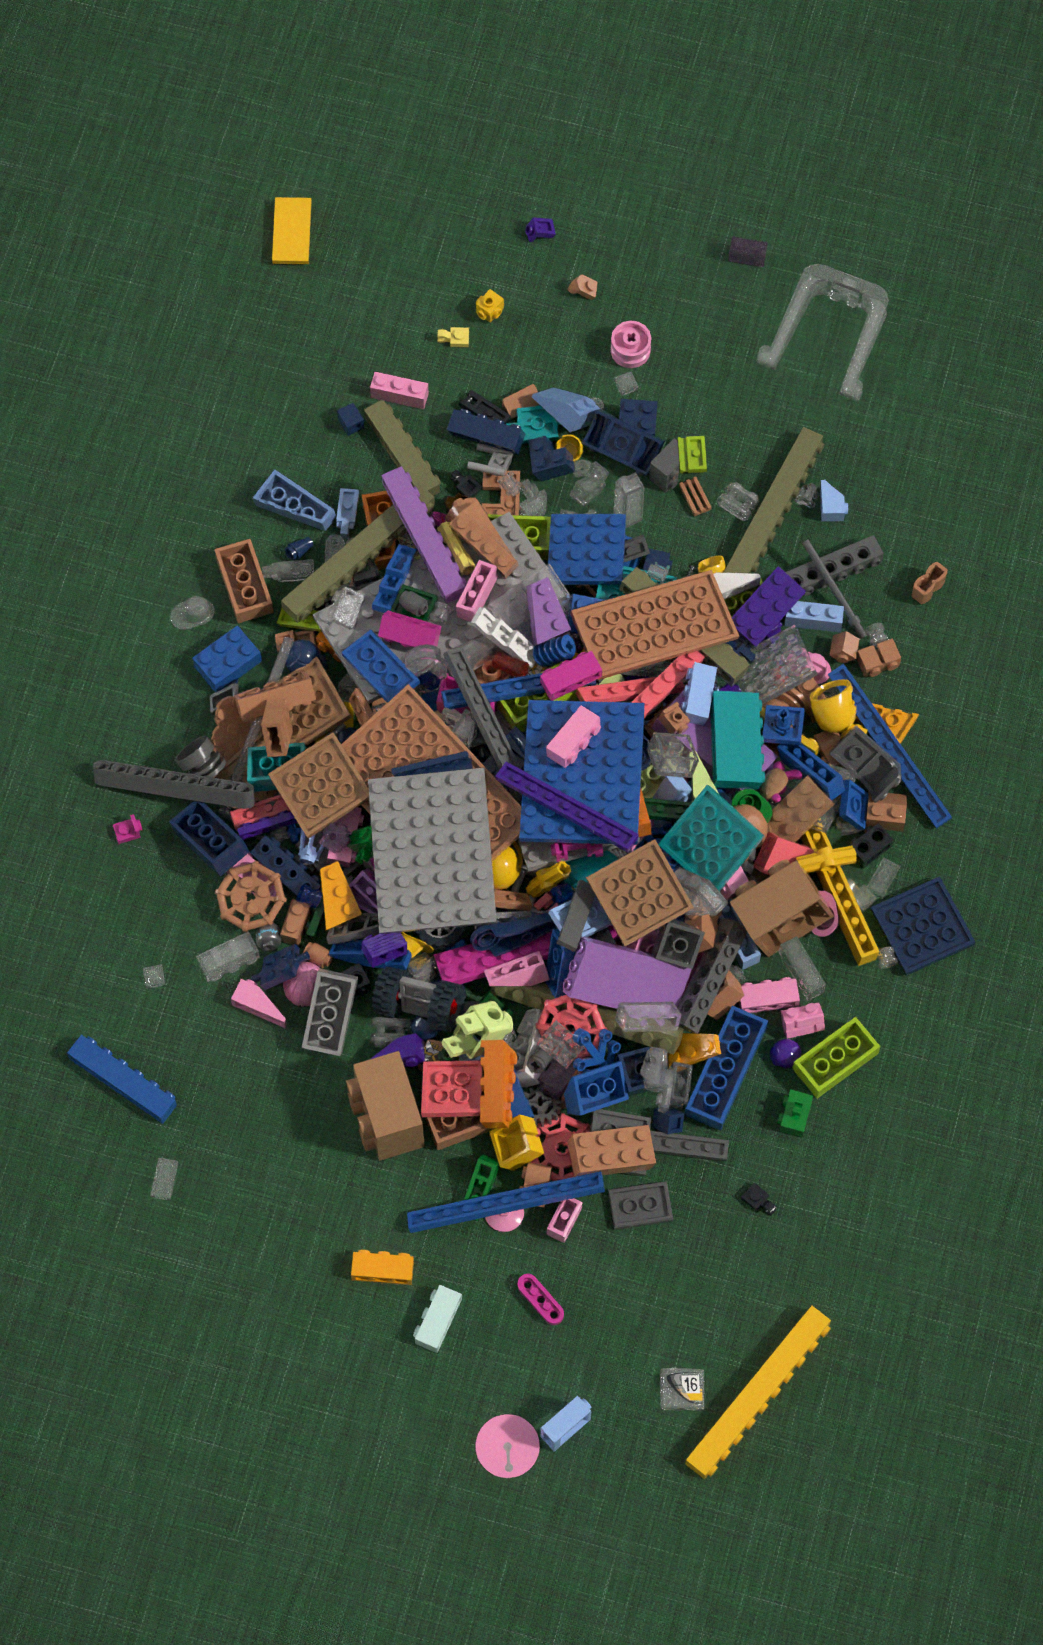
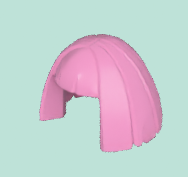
[283,962,320,1007]

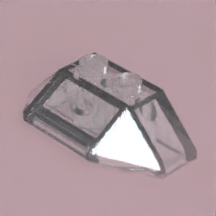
[673,867,728,916]

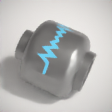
[256,923,281,952]

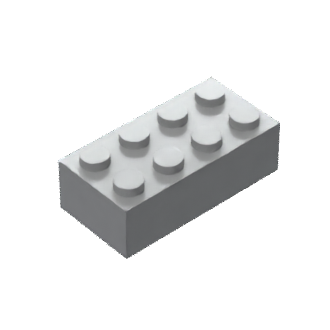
[302,969,358,1056]

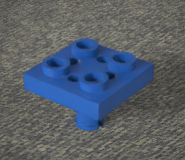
[763,705,805,745]

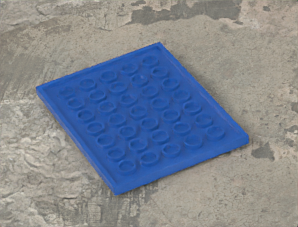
[519,700,645,845]

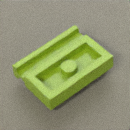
[677,436,707,473]

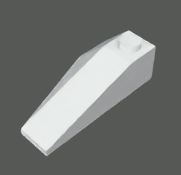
[509,1008,543,1088]

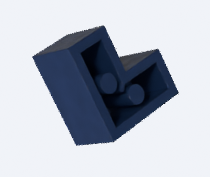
[528,436,575,482]

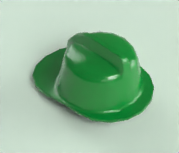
[731,789,772,823]

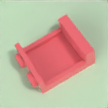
[754,831,814,875]

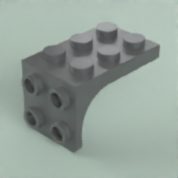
[829,725,901,803]

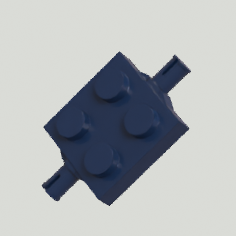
[251,944,310,990]

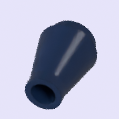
[285,537,313,561]

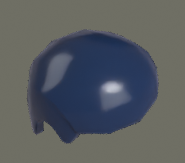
[410,1016,441,1042]

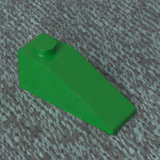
[464,1154,500,1221]

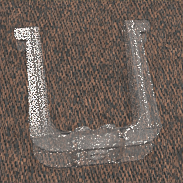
[756,264,889,401]

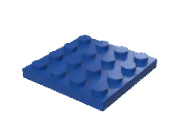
[548,514,626,585]

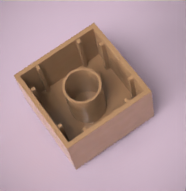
[730,859,834,957]
[346,1051,424,1161]

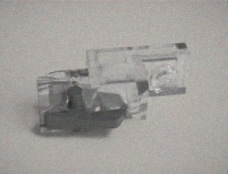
[640,1047,674,1113]

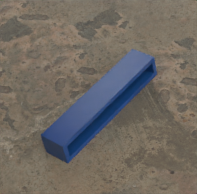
[67,1035,177,1124]

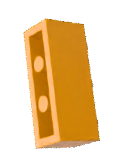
[351,1250,414,1285]

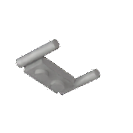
[467,443,514,476]

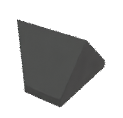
[210,678,239,714]

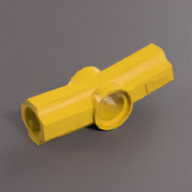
[796,846,856,873]
[526,861,571,898]

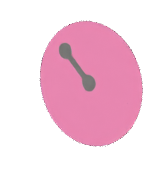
[476,1414,540,1478]

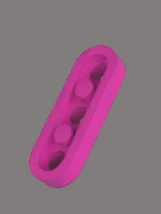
[518,1274,564,1325]

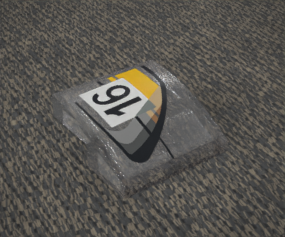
[660,1368,704,1411]

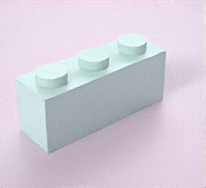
[413,1285,462,1353]

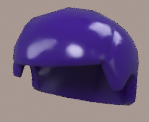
[770,1039,802,1069]

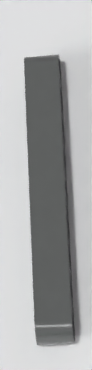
[93,760,255,809]

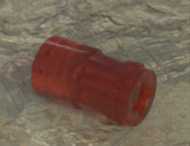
[491,652,529,678]

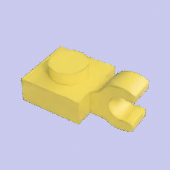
[438,327,469,347]

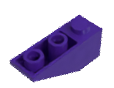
[371,1033,425,1067]

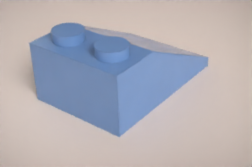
[532,387,600,432]

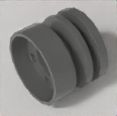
[175,736,226,778]

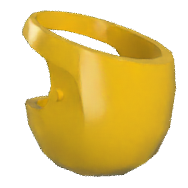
[809,679,856,733]
[492,841,523,890]

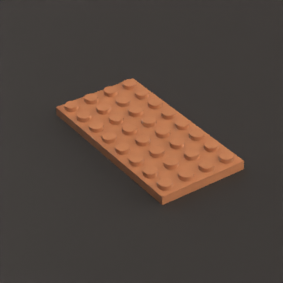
[570,570,739,680]

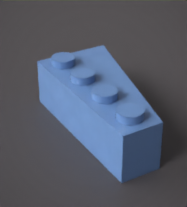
[252,470,336,531]

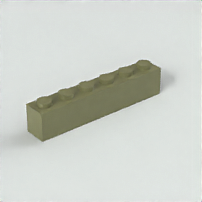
[364,399,441,496]

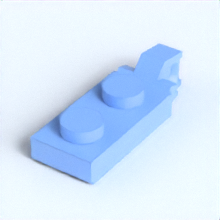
[336,488,359,539]

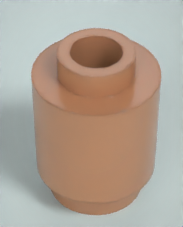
[303,942,333,968]

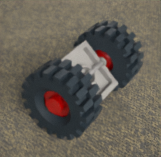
[372,967,466,1033]

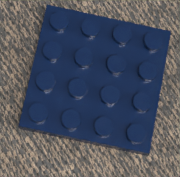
[870,876,975,976]

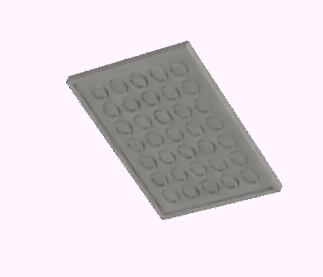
[368,768,497,934]

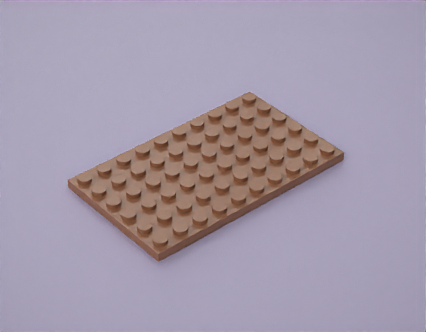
[341,684,521,861]

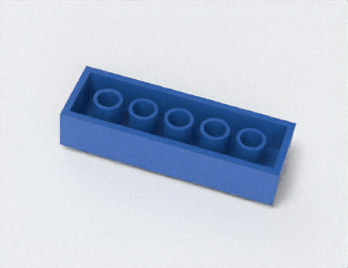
[685,1006,768,1131]

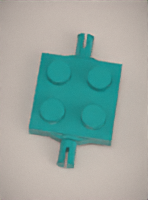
[506,406,561,444]

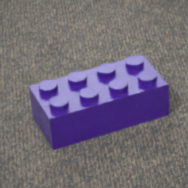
[732,566,806,649]

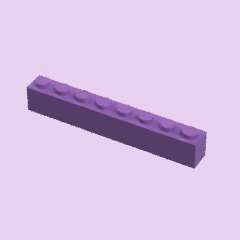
[381,466,467,604]

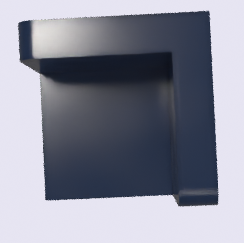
[337,403,364,436]
[652,1106,684,1134]

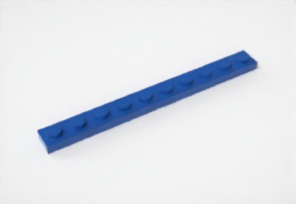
[828,664,952,829]
[407,1171,605,1233]

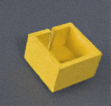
[489,1114,544,1171]

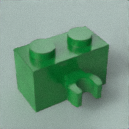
[347,826,374,864]
[777,1089,813,1138]

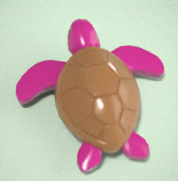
[755,761,803,803]

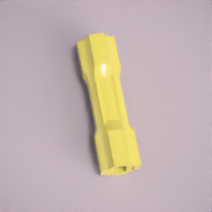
[437,521,476,575]

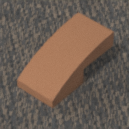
[275,630,317,653]

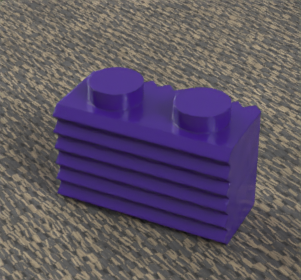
[362,932,407,968]

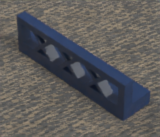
[391,751,473,777]

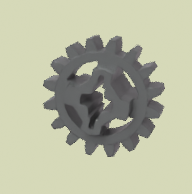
[524,1086,562,1127]

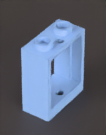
[541,1396,591,1451]

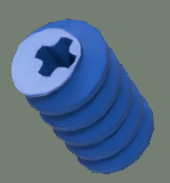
[533,635,576,667]

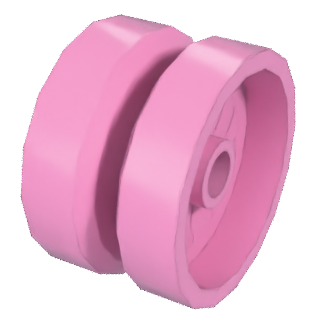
[611,321,651,368]

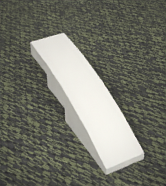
[470,607,536,668]

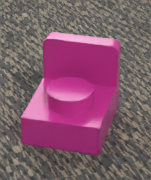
[113,814,143,844]

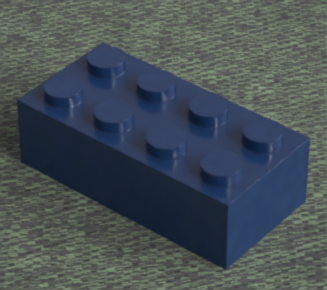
[169,801,249,877]

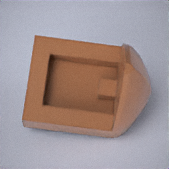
[568,275,597,300]

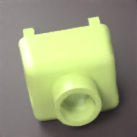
[441,1001,513,1059]

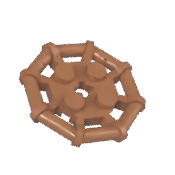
[215,861,287,932]

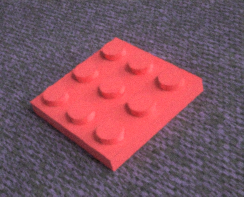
[421,1060,483,1117]

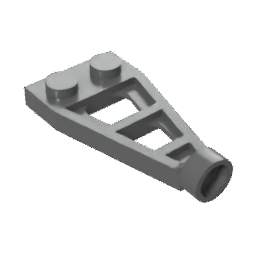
[326,913,379,944]

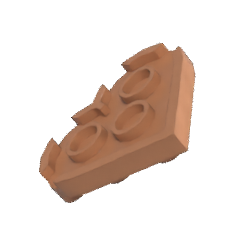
[211,696,262,761]

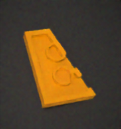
[855,703,919,744]
[320,861,362,930]
[667,1033,721,1071]

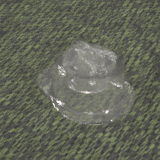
[170,596,215,630]

